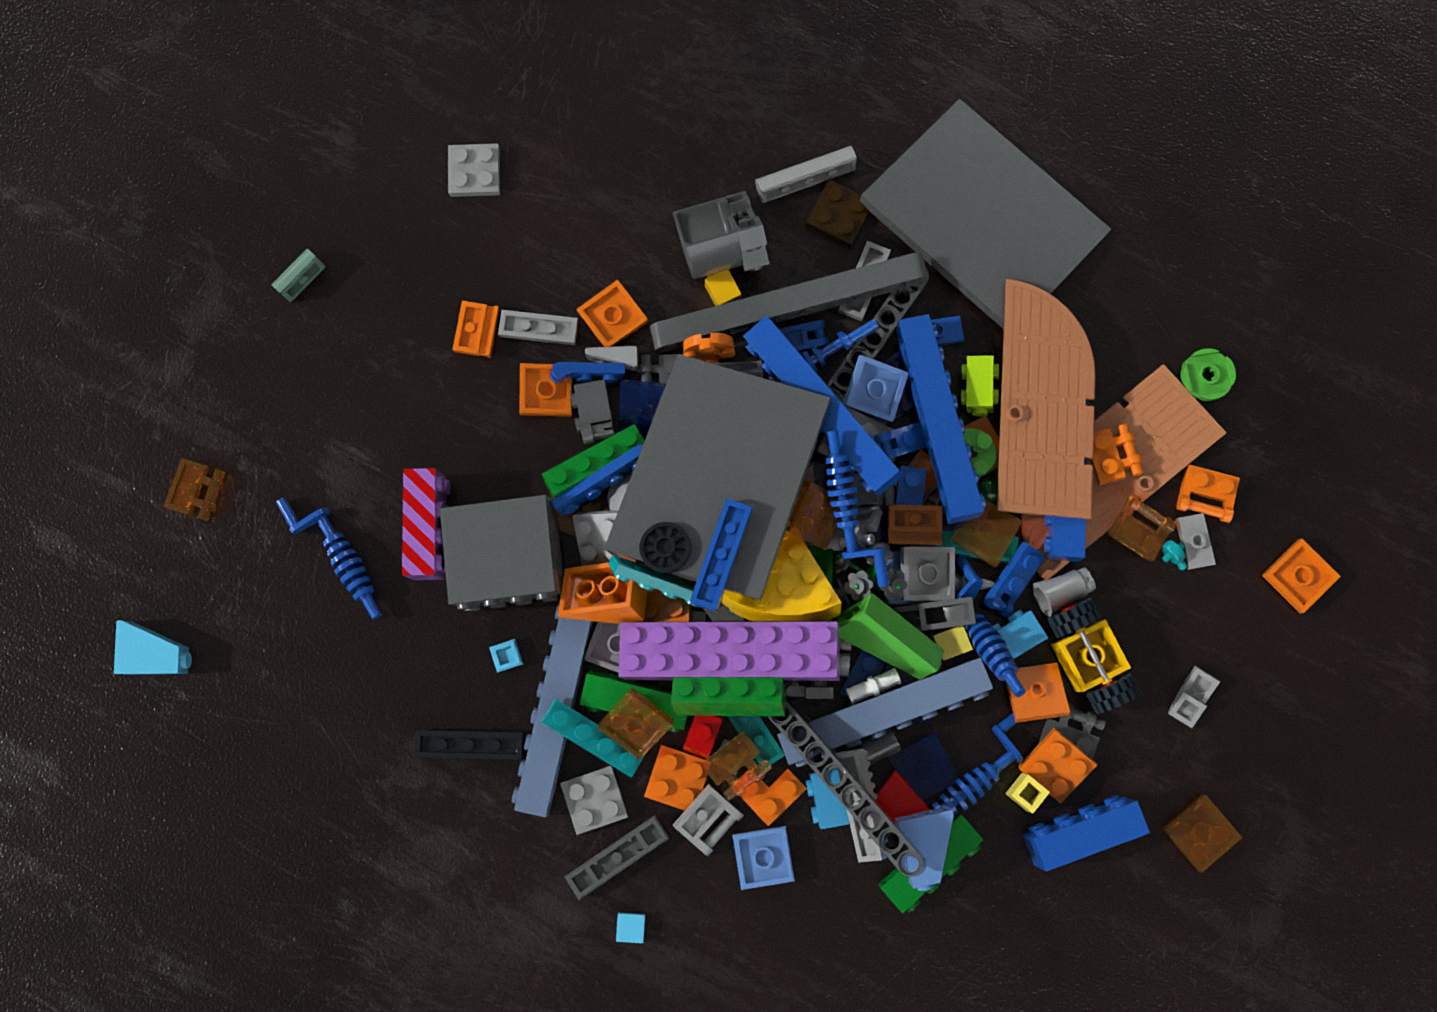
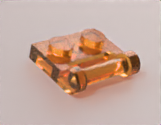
[1108,494,1176,561]

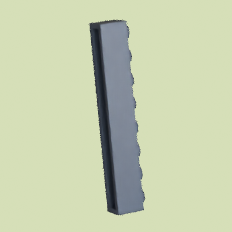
[512,604,594,818]
[777,658,993,767]

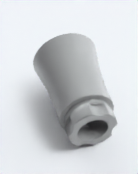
[1033,567,1096,617]

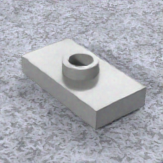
[1175,513,1216,570]

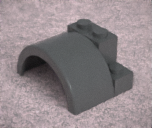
[673,191,770,279]

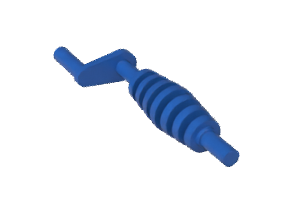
[766,319,879,382]
[826,430,889,587]
[276,497,382,620]
[955,555,1026,697]
[931,713,1024,817]

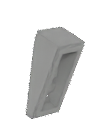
[585,346,639,371]

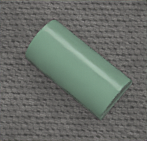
[271,249,326,302]

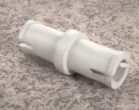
[845,668,901,705]

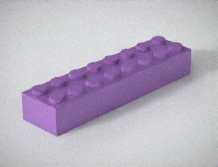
[619,622,840,681]

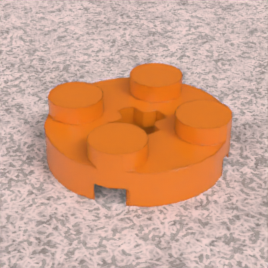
[683,333,735,364]

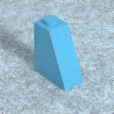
[114,620,192,675]

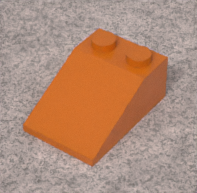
[558,560,648,624]

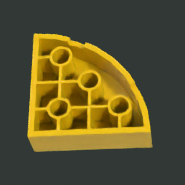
[721,520,842,622]

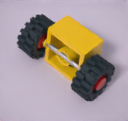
[1047,598,1141,714]

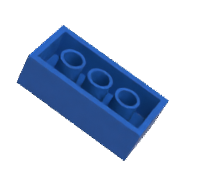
[1022,795,1150,871]

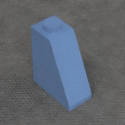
[895,806,954,891]

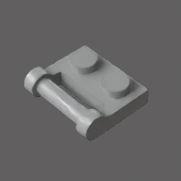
[673,784,744,856]

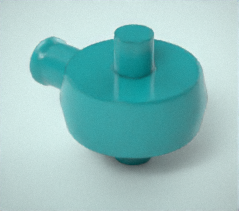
[1161,540,1187,570]

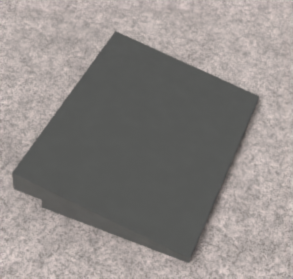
[860,99,1111,329]
[604,354,831,601]

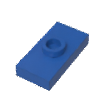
[931,316,964,346]

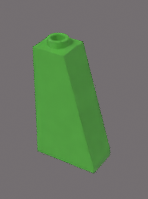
[836,593,944,680]

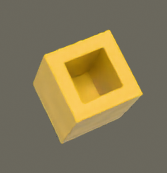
[705,270,742,306]

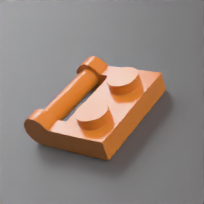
[1176,464,1240,523]

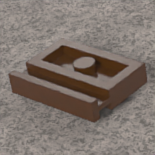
[887,505,943,546]

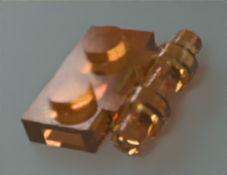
[163,458,226,521]
[701,731,772,801]

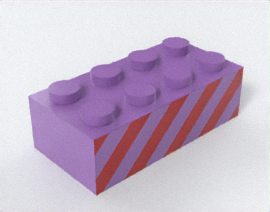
[402,468,450,580]

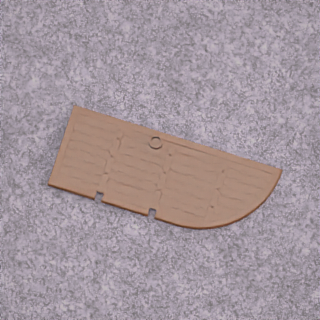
[997,279,1095,519]
[1021,364,1226,581]

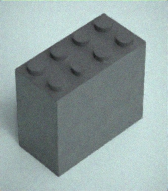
[440,495,564,612]

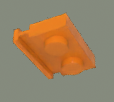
[453,301,500,358]

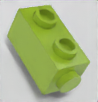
[961,356,999,417]

